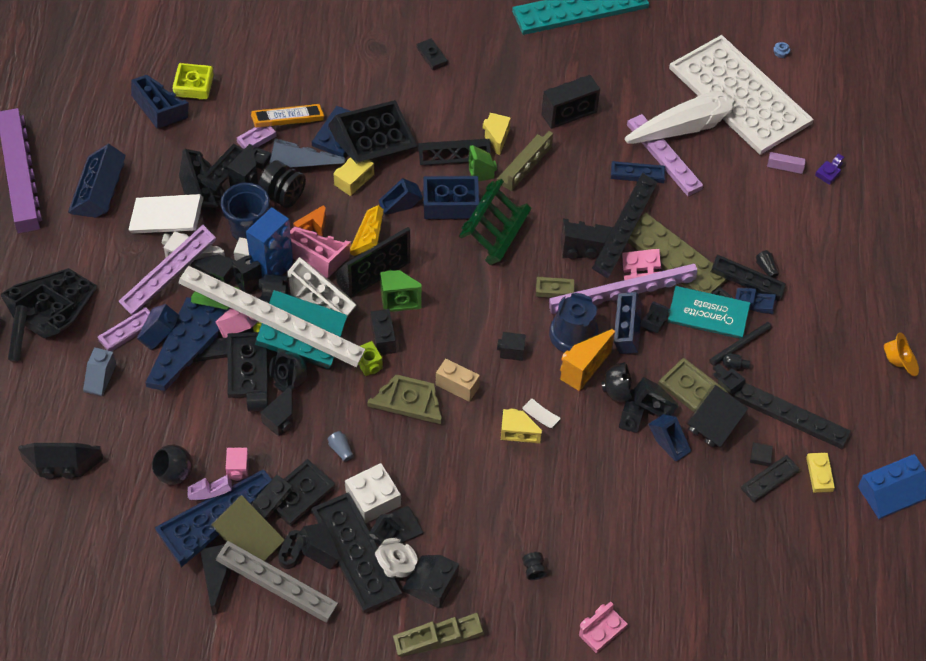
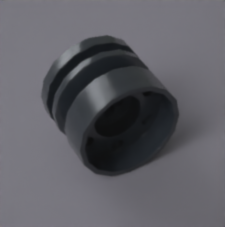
[258,160,306,208]

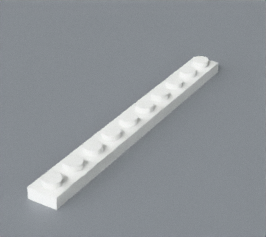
[179,266,365,367]

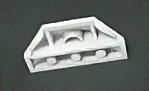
[288,257,357,318]

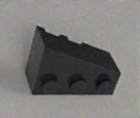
[561,218,613,259]

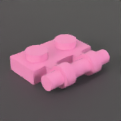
[622,249,661,280]

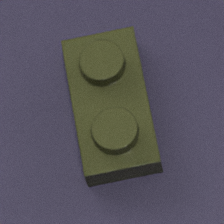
[536,277,574,298]

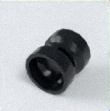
[522,552,547,580]

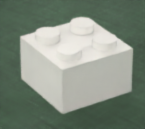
[345,463,401,524]

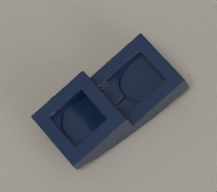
[735,288,776,314]

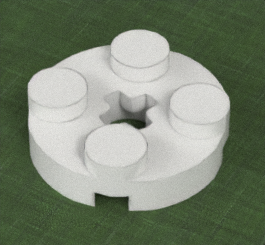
[375,538,417,578]

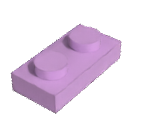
[237,126,277,149]

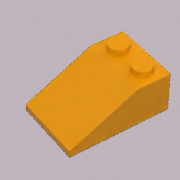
[560,329,615,391]

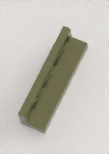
[497,131,553,191]

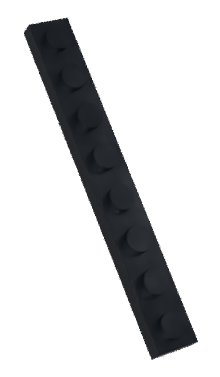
[592,173,658,279]

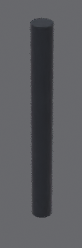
[709,322,772,366]

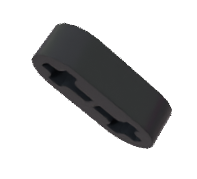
[278,530,302,569]

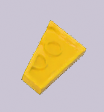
[350,205,384,256]

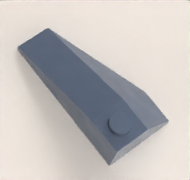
[270,138,345,167]

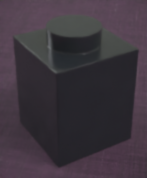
[497,332,526,361]

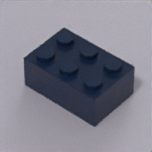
[423,176,479,219]

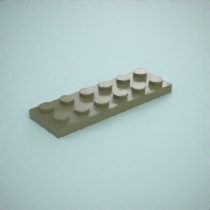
[628,212,728,294]

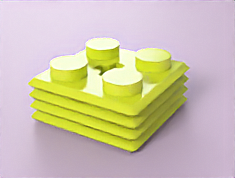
[173,63,214,99]

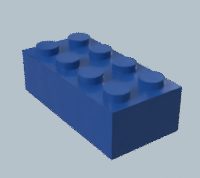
[246,207,294,277]

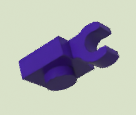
[815,154,845,185]

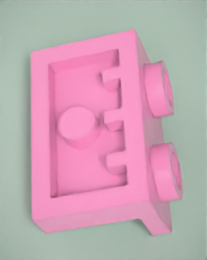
[579,602,628,654]

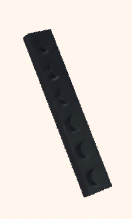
[734,383,851,449]

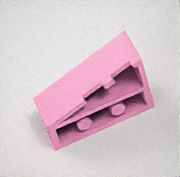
[290,227,351,278]

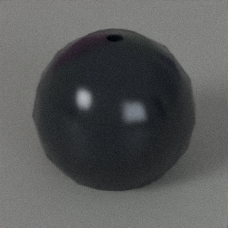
[152,444,193,485]

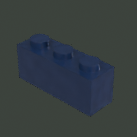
[614,292,642,354]

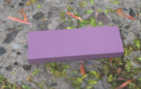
[98,307,150,351]

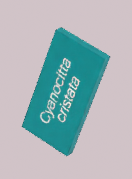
[667,286,750,339]

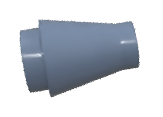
[327,431,354,462]

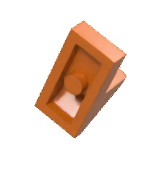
[293,205,326,237]

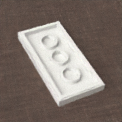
[129,194,203,233]

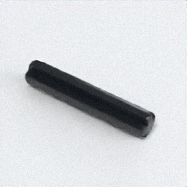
[8,305,28,362]

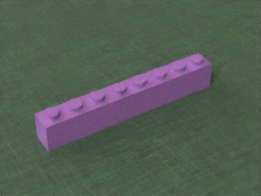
[0,108,42,233]

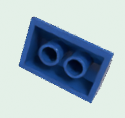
[858,454,926,519]

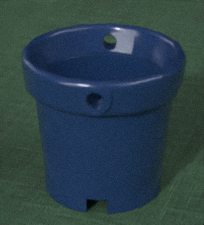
[221,183,270,241]
[549,293,599,353]

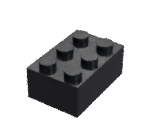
[541,75,600,129]

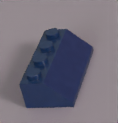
[68,143,126,218]

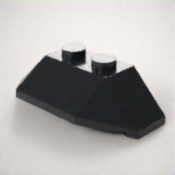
[179,148,224,208]
[18,443,103,479]

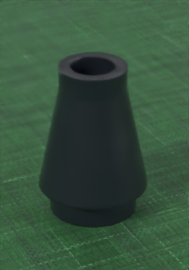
[755,250,779,278]

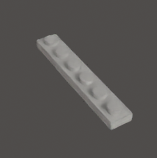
[216,541,338,623]

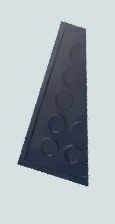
[145,297,231,391]
[154,469,272,568]

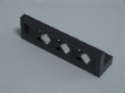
[417,138,491,165]

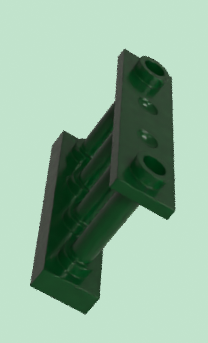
[459,179,532,265]

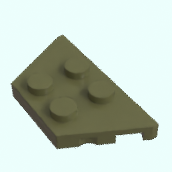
[367,375,442,424]

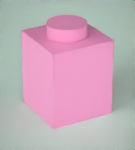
[226,448,249,481]

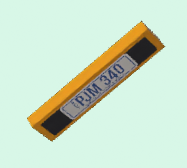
[251,104,324,128]

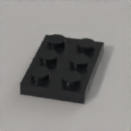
[275,459,336,526]

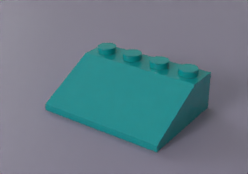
[255,290,347,369]

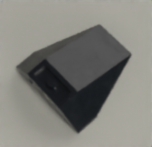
[1,268,97,338]

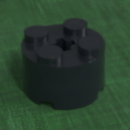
[258,274,289,303]

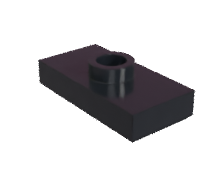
[417,38,448,70]

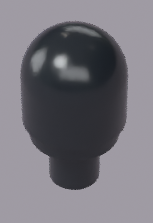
[723,353,750,370]

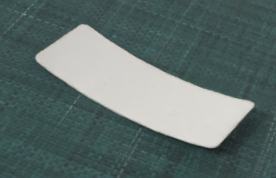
[523,399,560,428]

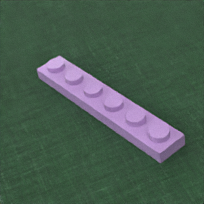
[627,114,703,196]
[119,225,216,315]

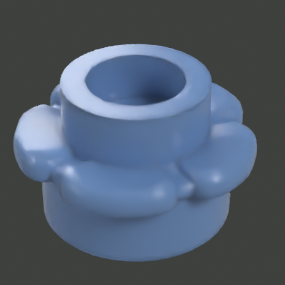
[774,42,790,58]

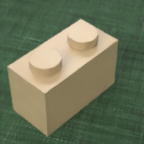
[436,359,480,402]

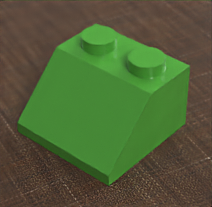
[381,270,422,312]

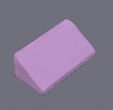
[767,152,805,174]

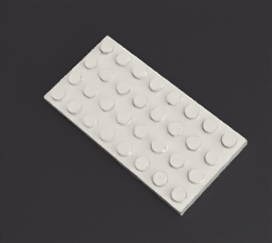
[669,35,814,155]

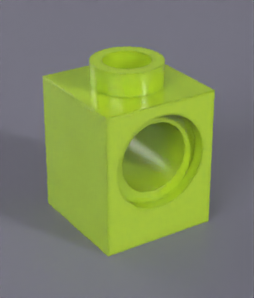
[358,341,383,376]

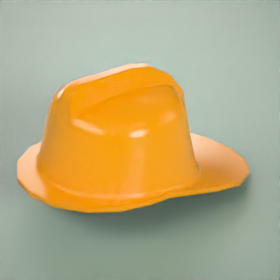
[884,333,919,377]

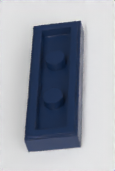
[611,161,665,183]

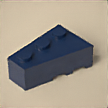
[131,75,189,128]

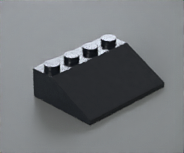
[328,100,417,164]
[336,227,410,298]

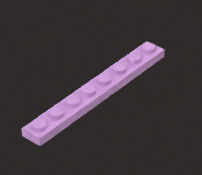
[549,264,697,314]

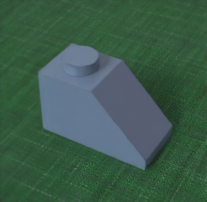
[83,347,116,396]

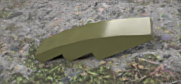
[393,613,485,657]

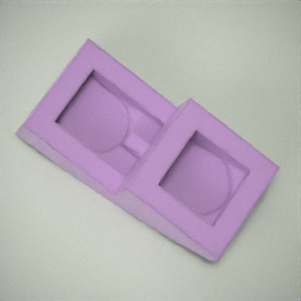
[188,475,232,500]

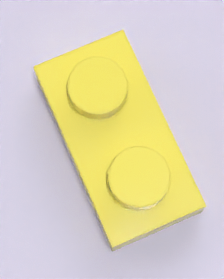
[806,453,835,493]

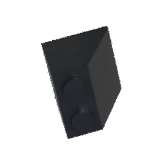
[686,385,748,448]

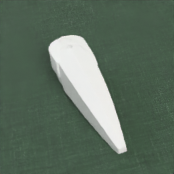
[624,91,733,144]

